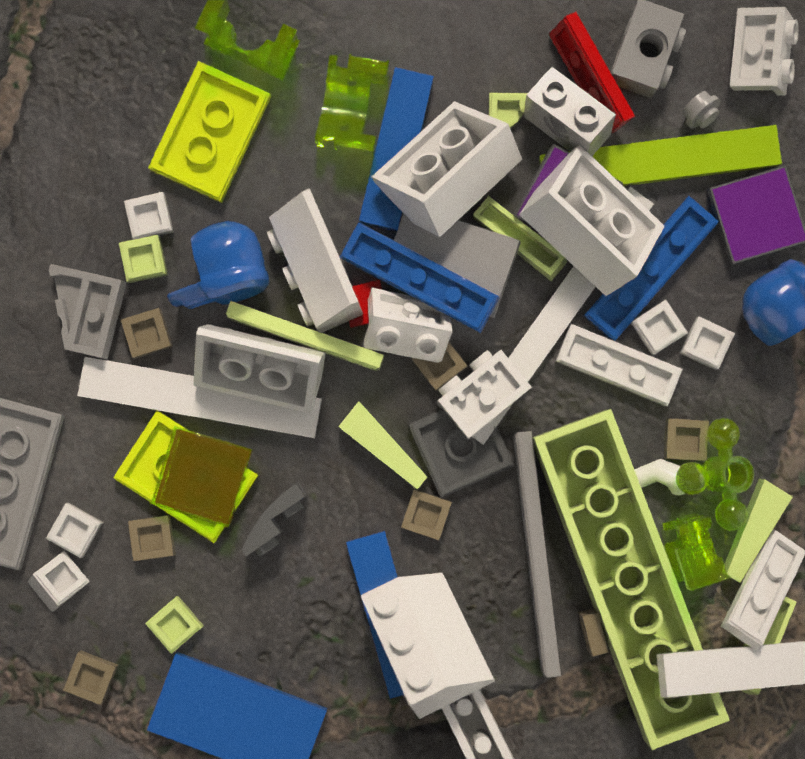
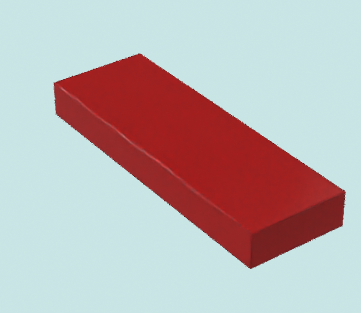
[549,12,635,134]

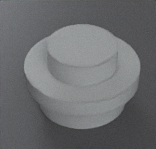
[682,91,720,129]

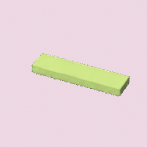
[226,301,384,371]

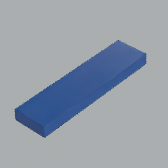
[359,67,434,232]
[583,196,719,341]
[340,222,500,333]
[346,531,405,699]

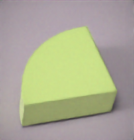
[489,93,528,129]

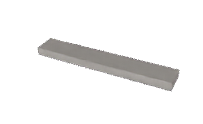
[513,431,561,678]

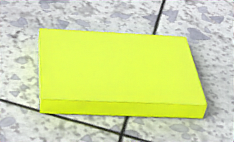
[148,61,271,203]
[113,410,259,543]

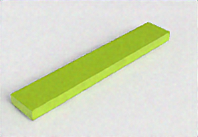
[539,125,782,186]

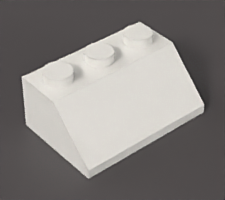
[372,101,522,237]
[519,144,664,296]
[267,189,363,333]
[193,324,326,414]
[361,573,495,719]

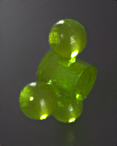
[675,418,754,531]

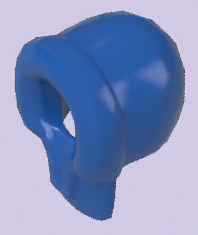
[167,221,270,309]
[742,259,805,346]

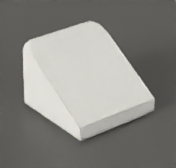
[28,551,90,612]

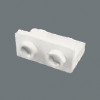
[730,7,798,95]
[364,288,452,362]
[436,350,532,439]

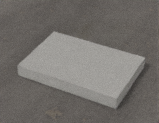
[394,213,521,318]

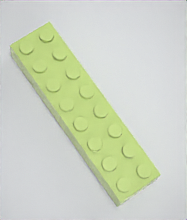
[532,409,730,750]

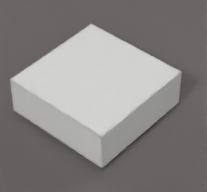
[124,192,174,240]
[631,300,688,356]
[680,316,735,370]
[46,503,103,558]

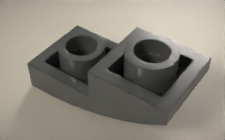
[242,482,307,557]

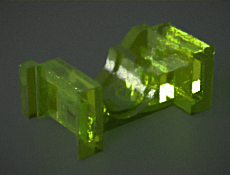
[195,0,300,80]
[315,54,390,159]
[662,513,730,591]

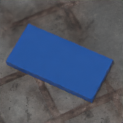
[147,652,327,759]

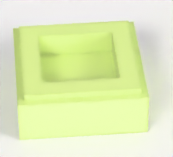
[119,235,168,283]
[145,596,204,654]

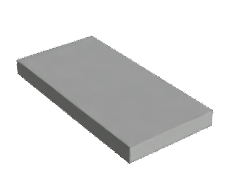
[0,398,65,570]

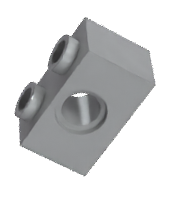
[611,0,686,98]
[524,67,616,156]

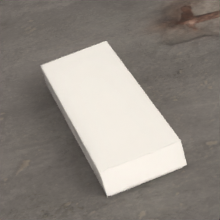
[555,324,682,406]
[721,529,805,650]

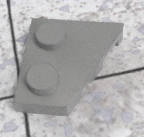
[49,264,127,360]

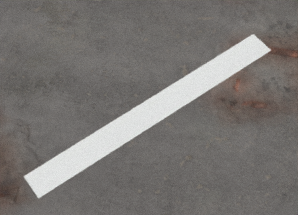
[472,186,654,445]

